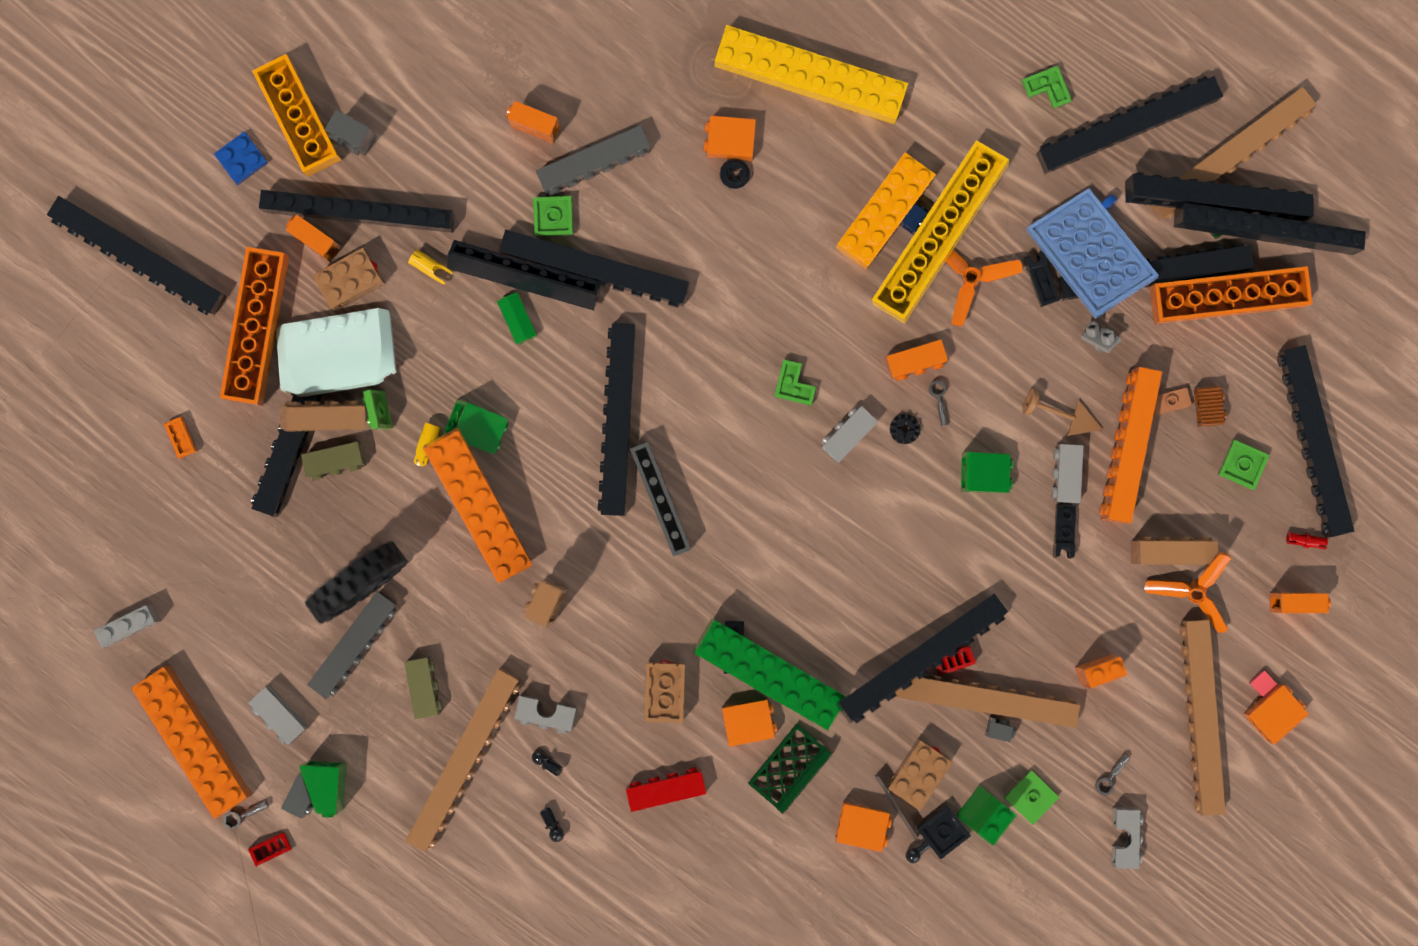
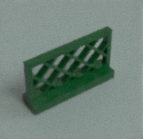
[748,724,833,814]

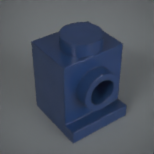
[900,204,928,236]

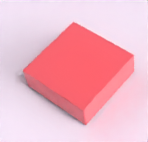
[1249,670,1278,698]

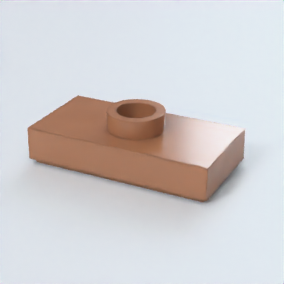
[1154,387,1192,416]

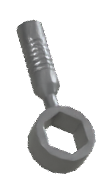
[929,380,949,426]
[1095,754,1130,795]
[223,801,269,829]

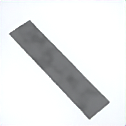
[874,776,920,841]

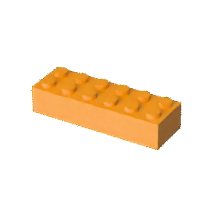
[252,54,342,177]
[836,152,936,270]

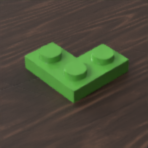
[1021,66,1072,109]
[774,359,816,406]

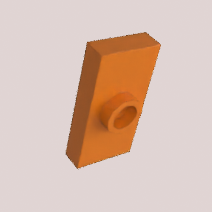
[164,416,198,459]

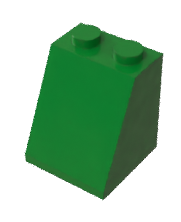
[443,399,508,454]
[961,452,1013,493]
[300,761,347,818]
[956,785,1017,846]

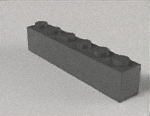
[536,125,650,196]
[630,442,691,557]
[307,591,398,699]

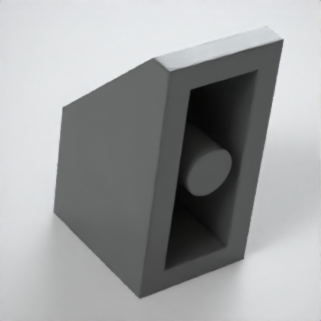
[281,772,314,819]

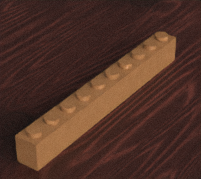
[1148,87,1317,220]
[1179,619,1226,816]
[406,668,521,852]
[895,675,1080,728]

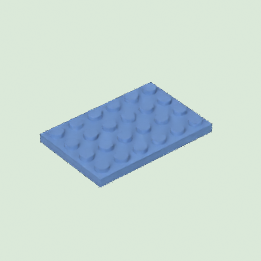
[1026,188,1159,319]

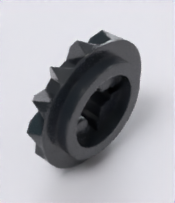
[720,159,750,189]
[890,414,921,444]

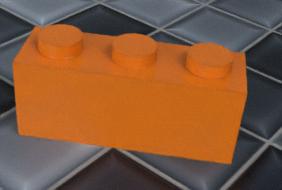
[885,340,948,382]

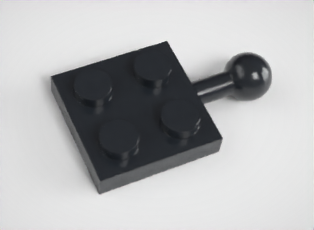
[905,804,971,864]

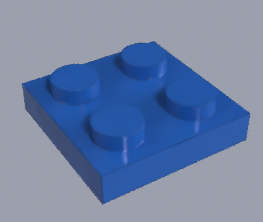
[214,132,268,185]

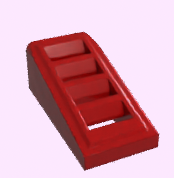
[936,645,976,676]
[248,832,292,867]

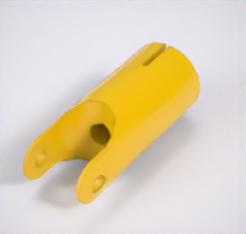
[408,249,453,285]
[414,422,441,467]

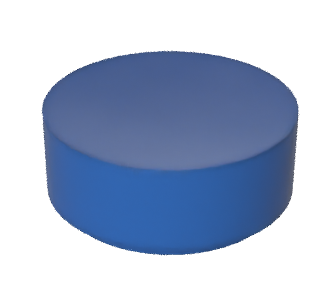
[1101,195,1118,210]

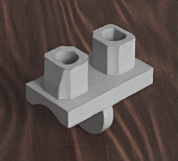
[1081,321,1121,354]

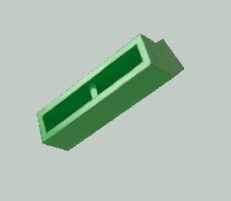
[497,292,537,345]

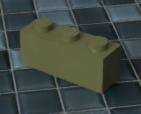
[301,442,366,480]
[404,657,442,719]

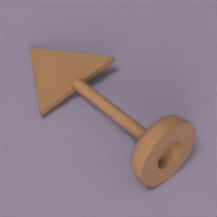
[1022,389,1102,436]

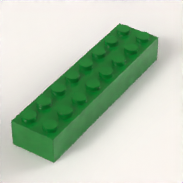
[693,618,846,731]

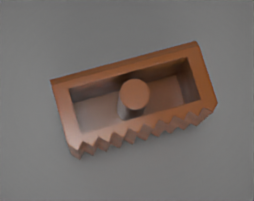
[1194,386,1227,427]

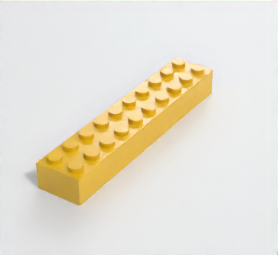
[714,25,908,124]
[872,140,1009,324]

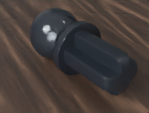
[532,750,563,776]
[540,807,564,842]

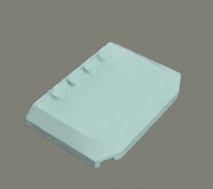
[276,308,397,397]

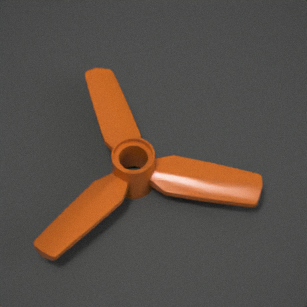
[946,250,1022,327]
[1145,552,1231,633]

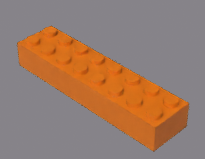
[220,247,289,406]
[1149,266,1313,325]
[1099,367,1162,524]
[423,427,532,583]
[131,666,252,819]

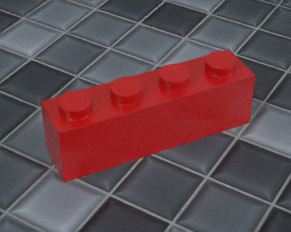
[626,767,707,812]

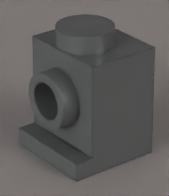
[985,716,1016,742]

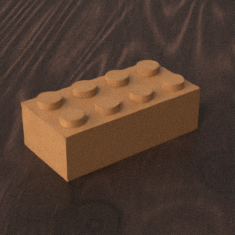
[280,400,365,431]
[1131,537,1218,565]
[523,580,568,627]

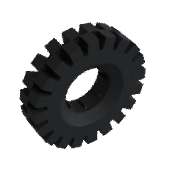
[305,541,408,624]

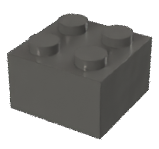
[325,110,376,156]

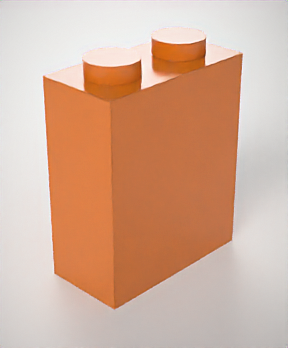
[506,101,560,144]
[703,116,756,161]
[285,214,342,263]
[1270,593,1331,613]
[1075,654,1128,688]
[1244,684,1309,745]
[722,698,778,747]
[835,801,892,852]

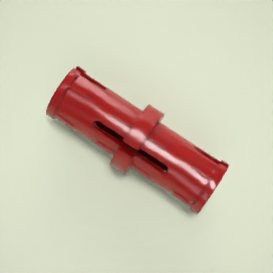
[1286,532,1328,550]

